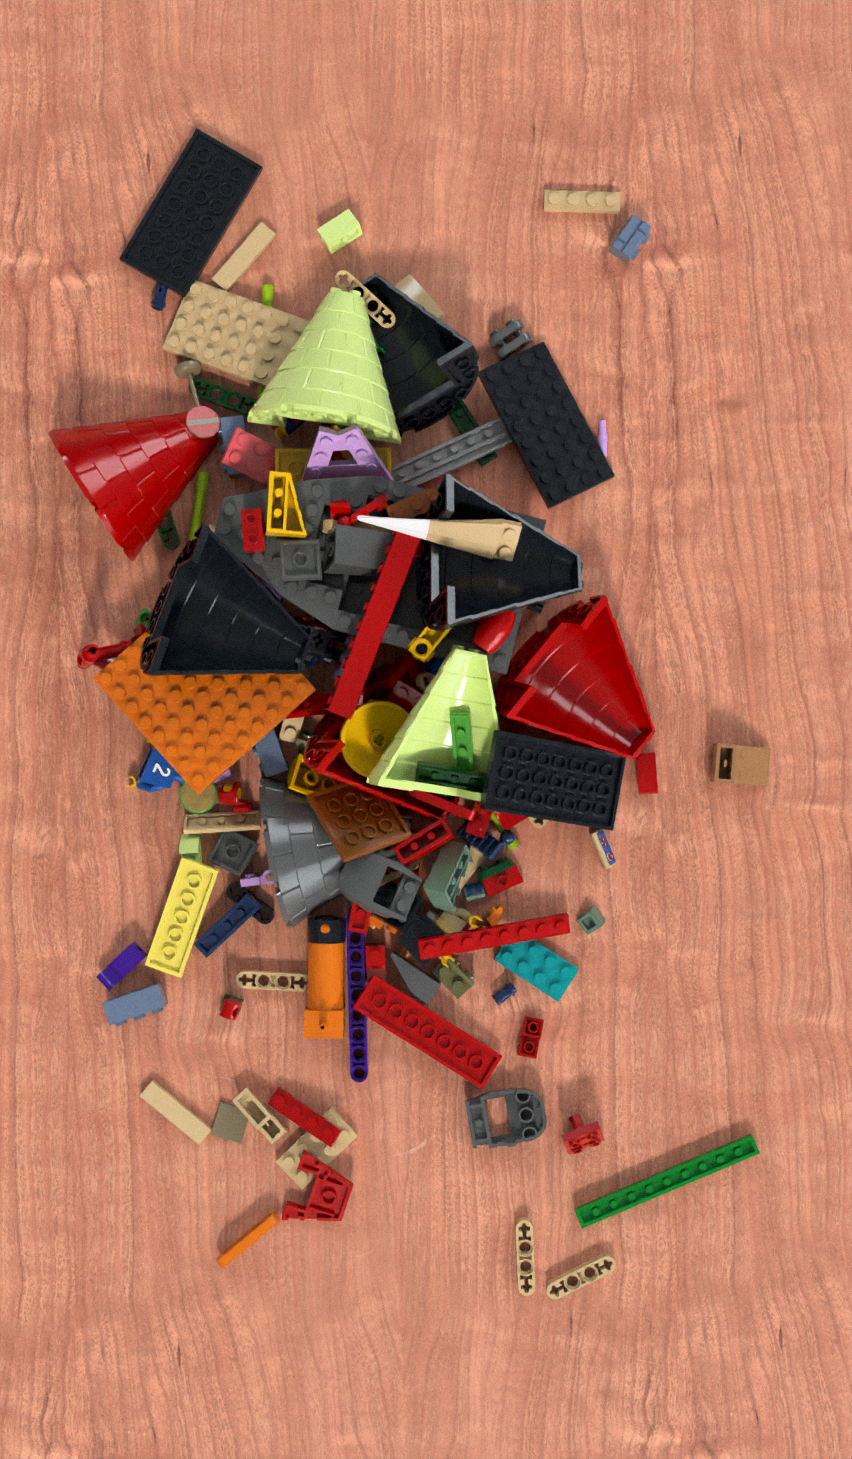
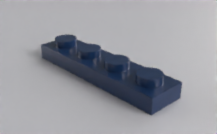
[194,892,262,958]

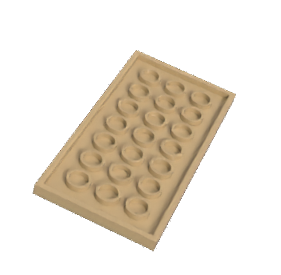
[162,281,310,387]

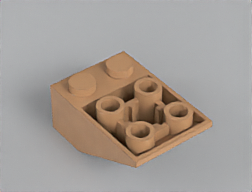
[710,743,771,786]

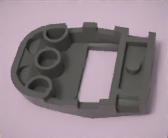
[338,853,423,923]
[465,1088,547,1148]

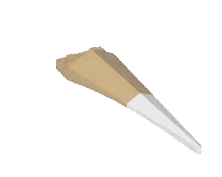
[357,515,522,561]

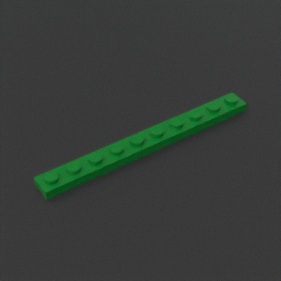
[574,1134,760,1228]

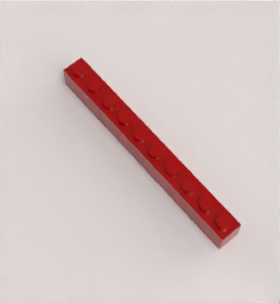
[327,531,421,720]

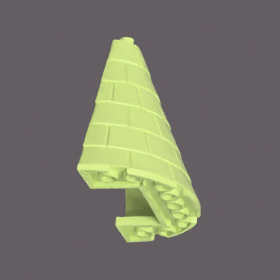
[247,287,401,445]
[366,645,500,801]

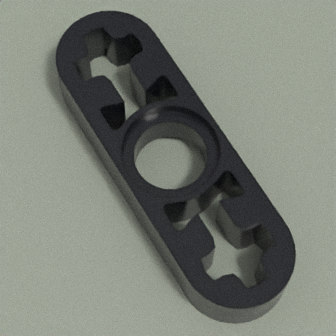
[226,882,275,924]

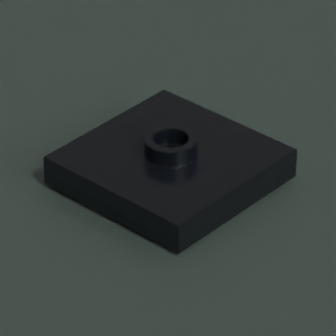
[396,912,447,967]

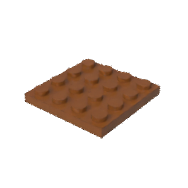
[307,783,412,863]

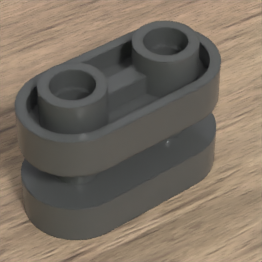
[488,318,533,360]

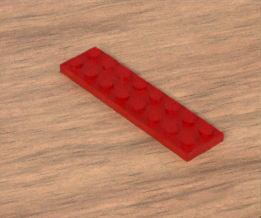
[352,974,502,1089]

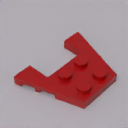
[281,1150,353,1221]

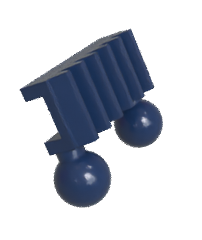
[456,809,515,863]

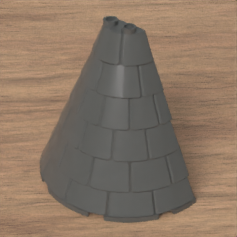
[259,777,416,928]

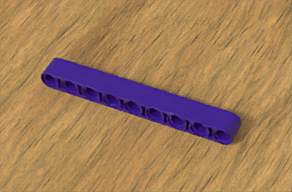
[346,910,368,1083]

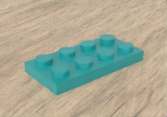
[494,940,579,1002]

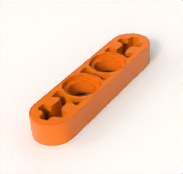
[216,1211,280,1268]

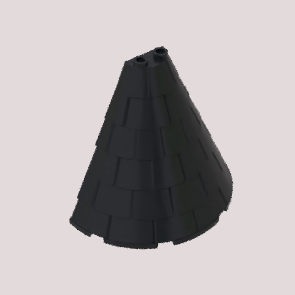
[337,273,479,437]
[416,474,584,631]
[140,524,312,676]

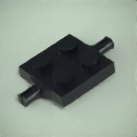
[371,881,428,933]

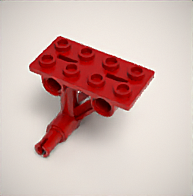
[77,623,147,669]

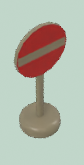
[174,360,220,438]

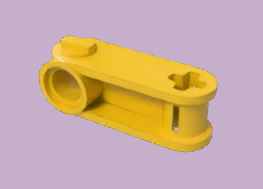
[408,626,453,663]

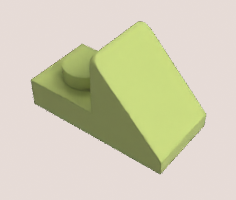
[179,833,202,863]

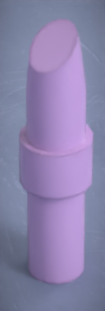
[598,420,608,458]

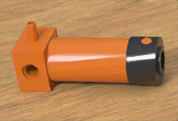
[304,915,346,1039]

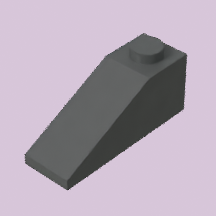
[390,950,441,1004]

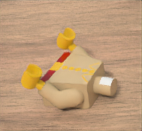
[426,908,483,968]

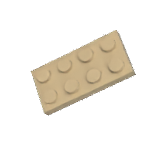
[276,1106,358,1190]

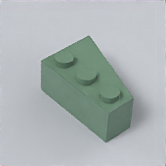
[423,841,471,913]

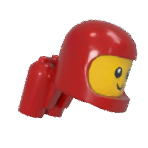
[217,781,253,813]

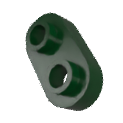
[476,856,514,881]

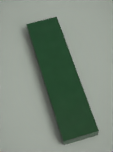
[449,399,498,467]
[415,761,486,793]

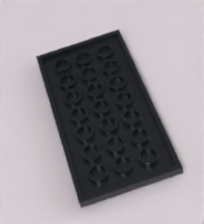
[119,128,263,298]
[478,342,615,509]
[480,730,626,831]

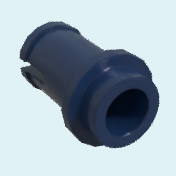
[150,284,168,311]
[492,982,517,1005]

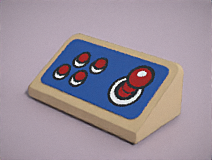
[590,829,617,869]

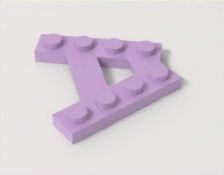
[300,423,394,482]

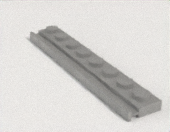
[392,417,513,487]

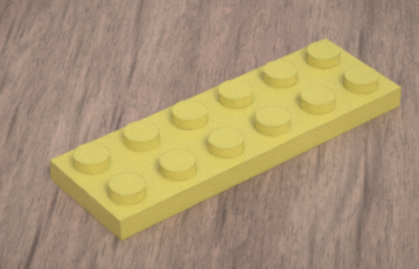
[145,857,219,978]

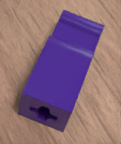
[96,941,148,991]

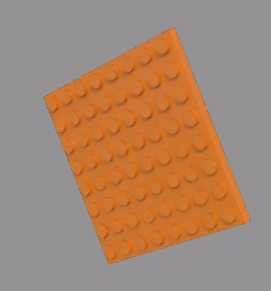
[93,632,316,795]

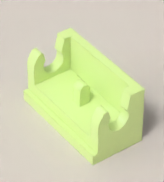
[317,209,363,254]

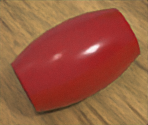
[471,611,516,655]

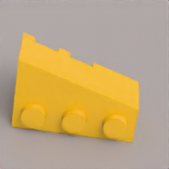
[265,471,307,539]

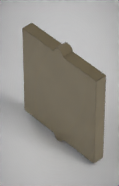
[211,1101,248,1144]

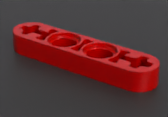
[404,790,477,821]

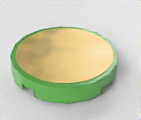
[179,781,217,814]

